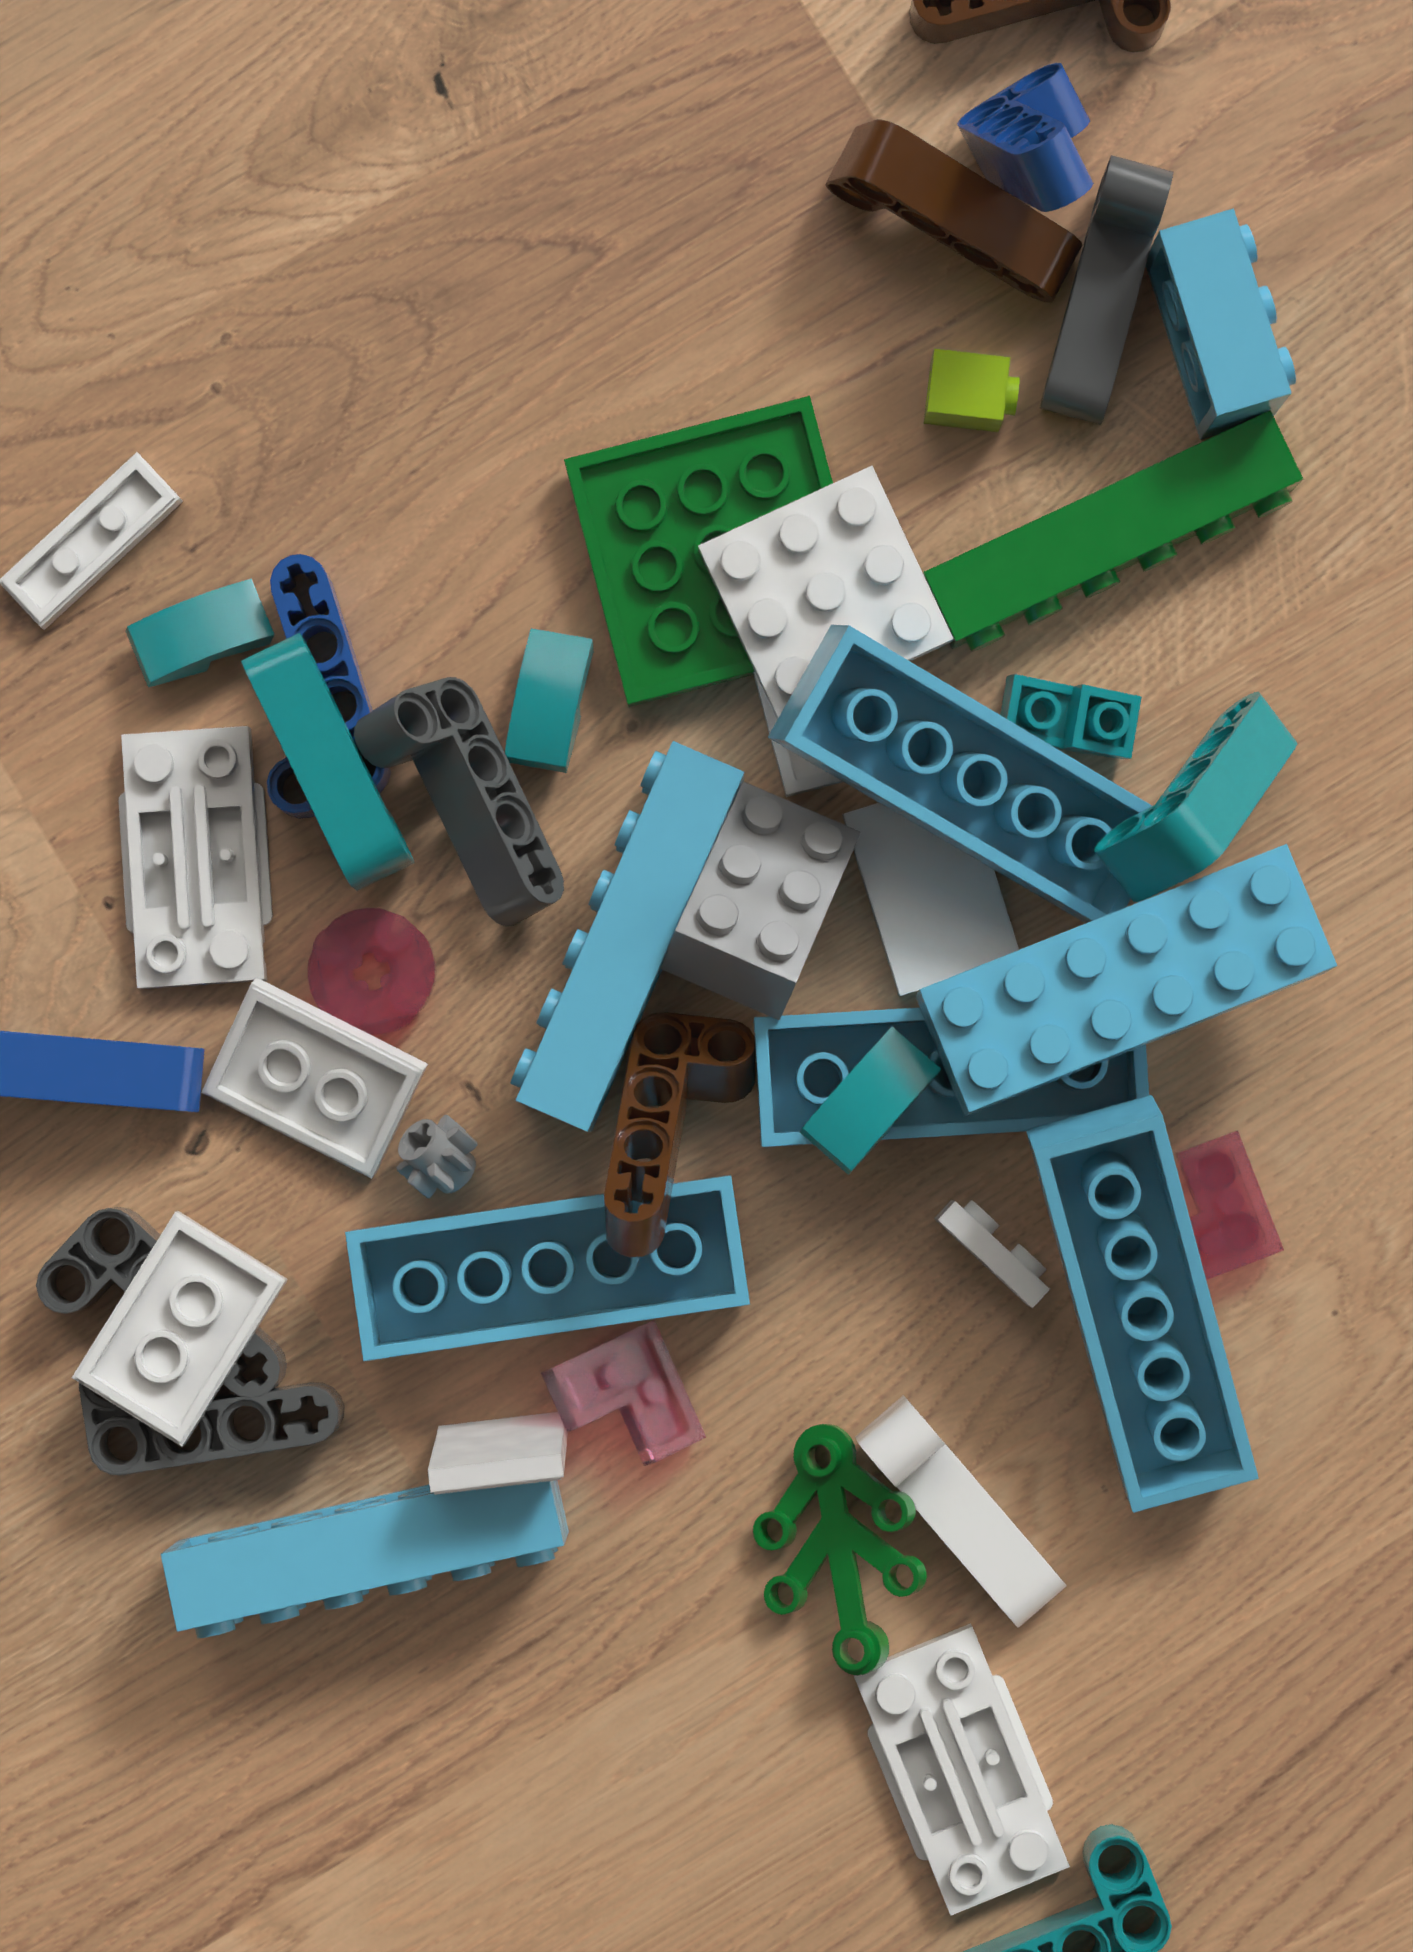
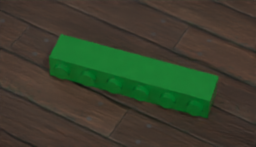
[923,410,1303,652]

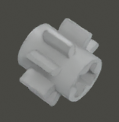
[396,1115,478,1198]

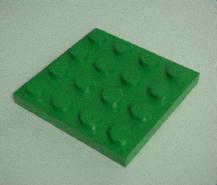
[564,396,833,707]

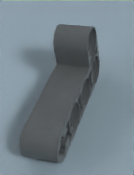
[1040,155,1173,425]
[354,677,564,927]
[36,1207,287,1398]
[79,1382,344,1475]

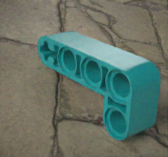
[241,632,415,891]
[1094,692,1298,902]
[962,1824,1172,1952]

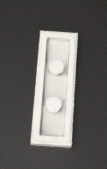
[0,452,183,630]

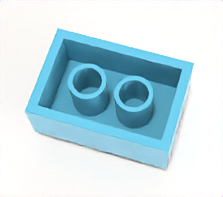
[1146,208,1296,440]

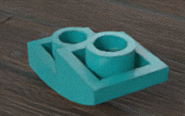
[125,578,275,688]
[505,628,594,773]
[1000,674,1142,760]
[800,1027,941,1175]

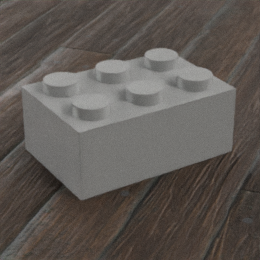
[661,781,861,1020]

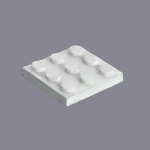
[698,466,953,720]

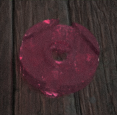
[307,908,437,1036]

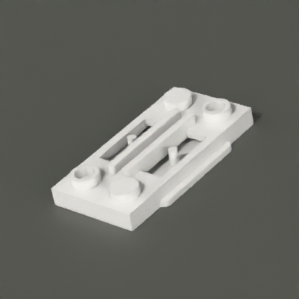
[118,726,273,989]
[854,1623,1070,1915]

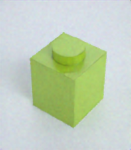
[923,348,1020,432]

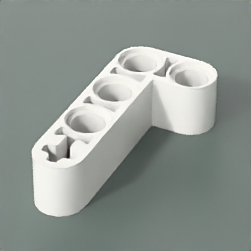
[855,1395,1067,1628]

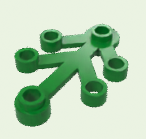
[753,1424,927,1676]

